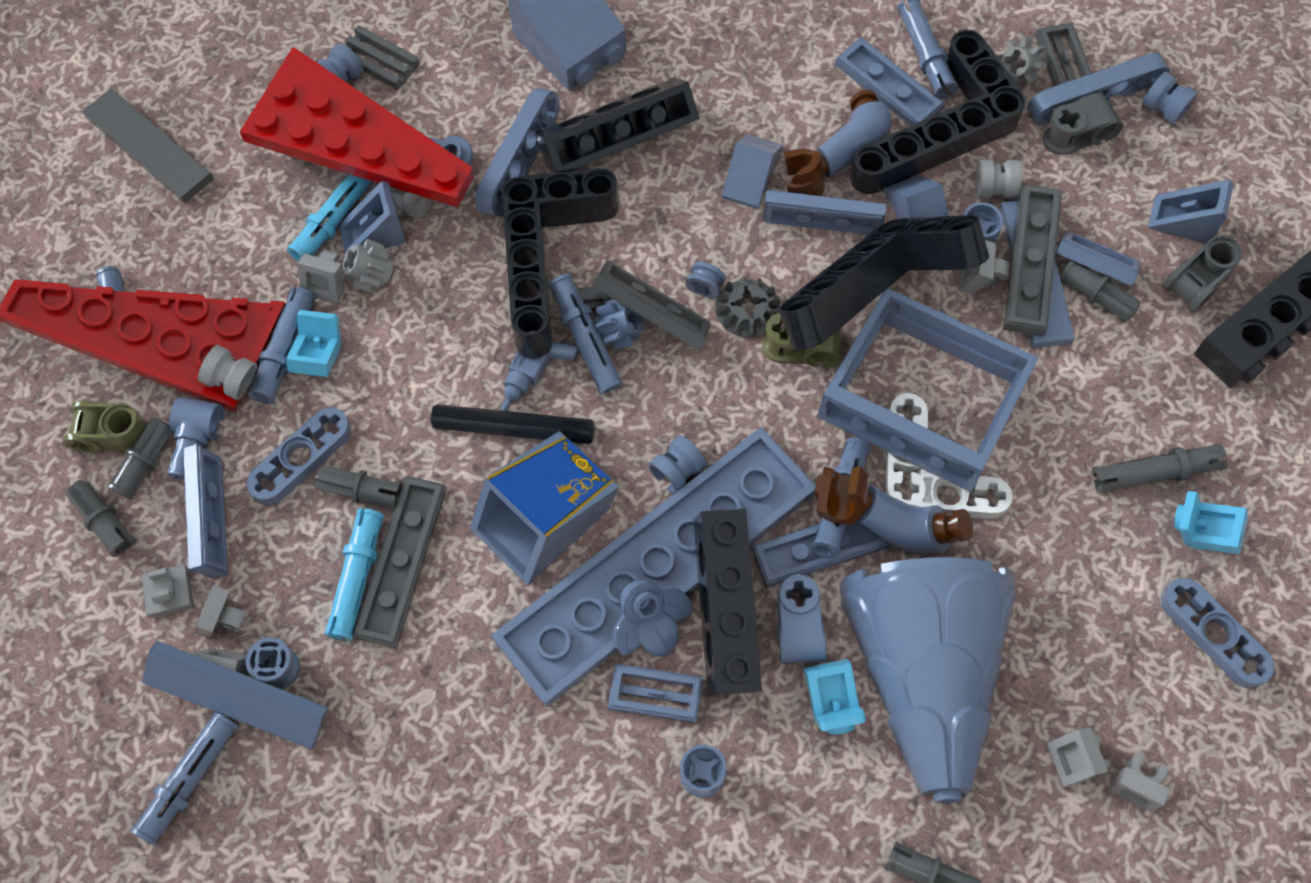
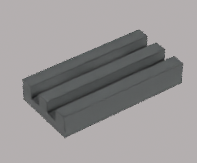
[1035,22,1092,86]
[345,25,420,90]

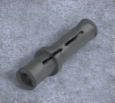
[1091,443,1227,494]

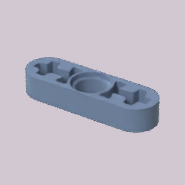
[246,407,351,505]
[1161,578,1274,688]

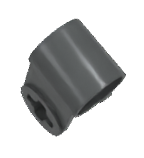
[1043,93,1124,155]
[1162,235,1243,313]

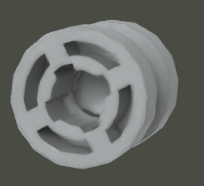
[975,159,1022,200]
[198,345,257,400]

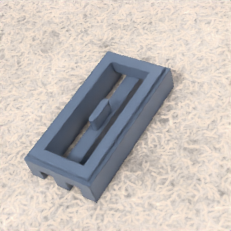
[1056,231,1141,286]
[608,664,704,724]

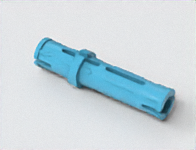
[287,174,373,261]
[324,508,384,641]

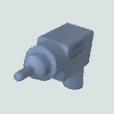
[500,342,580,411]

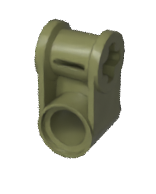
[762,313,842,368]
[62,401,148,453]

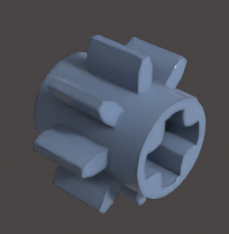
[593,299,644,351]

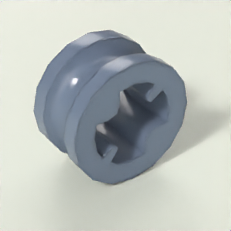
[685,262,726,299]

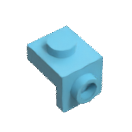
[286,310,341,377]
[1175,491,1249,555]
[804,659,866,734]

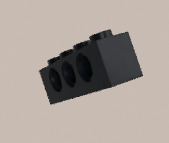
[535,78,700,173]
[1194,250,1311,388]
[693,509,762,696]

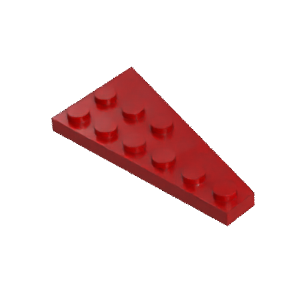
[240,47,474,207]
[0,279,285,413]

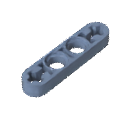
[1027,52,1170,126]
[475,88,560,217]

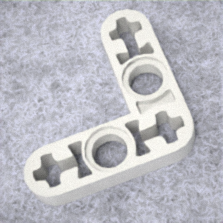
[885,393,1013,519]

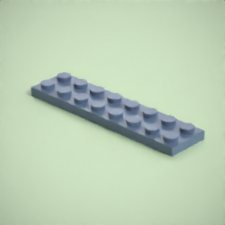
[491,427,816,708]

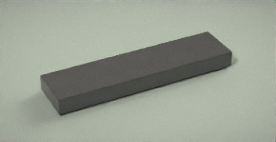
[82,88,213,204]
[1003,184,1062,336]
[353,476,447,649]

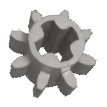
[997,36,1048,85]
[342,239,393,292]

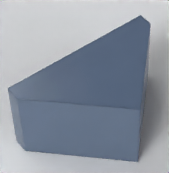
[722,134,784,209]
[883,175,949,219]
[1148,179,1234,244]
[338,181,406,254]

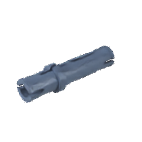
[897,0,959,99]
[547,273,623,395]
[247,287,316,404]
[811,437,872,559]
[130,711,239,846]

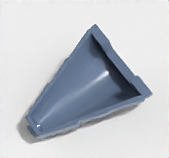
[839,557,1016,803]

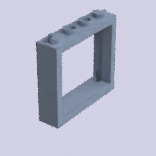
[817,288,1038,492]

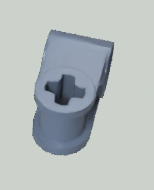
[777,574,826,663]

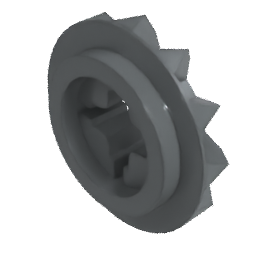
[716,276,780,337]

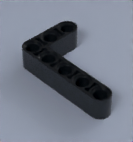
[851,29,1026,194]
[502,168,619,359]
[779,215,989,350]

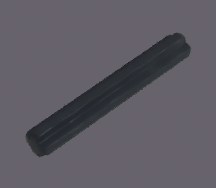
[430,404,595,444]

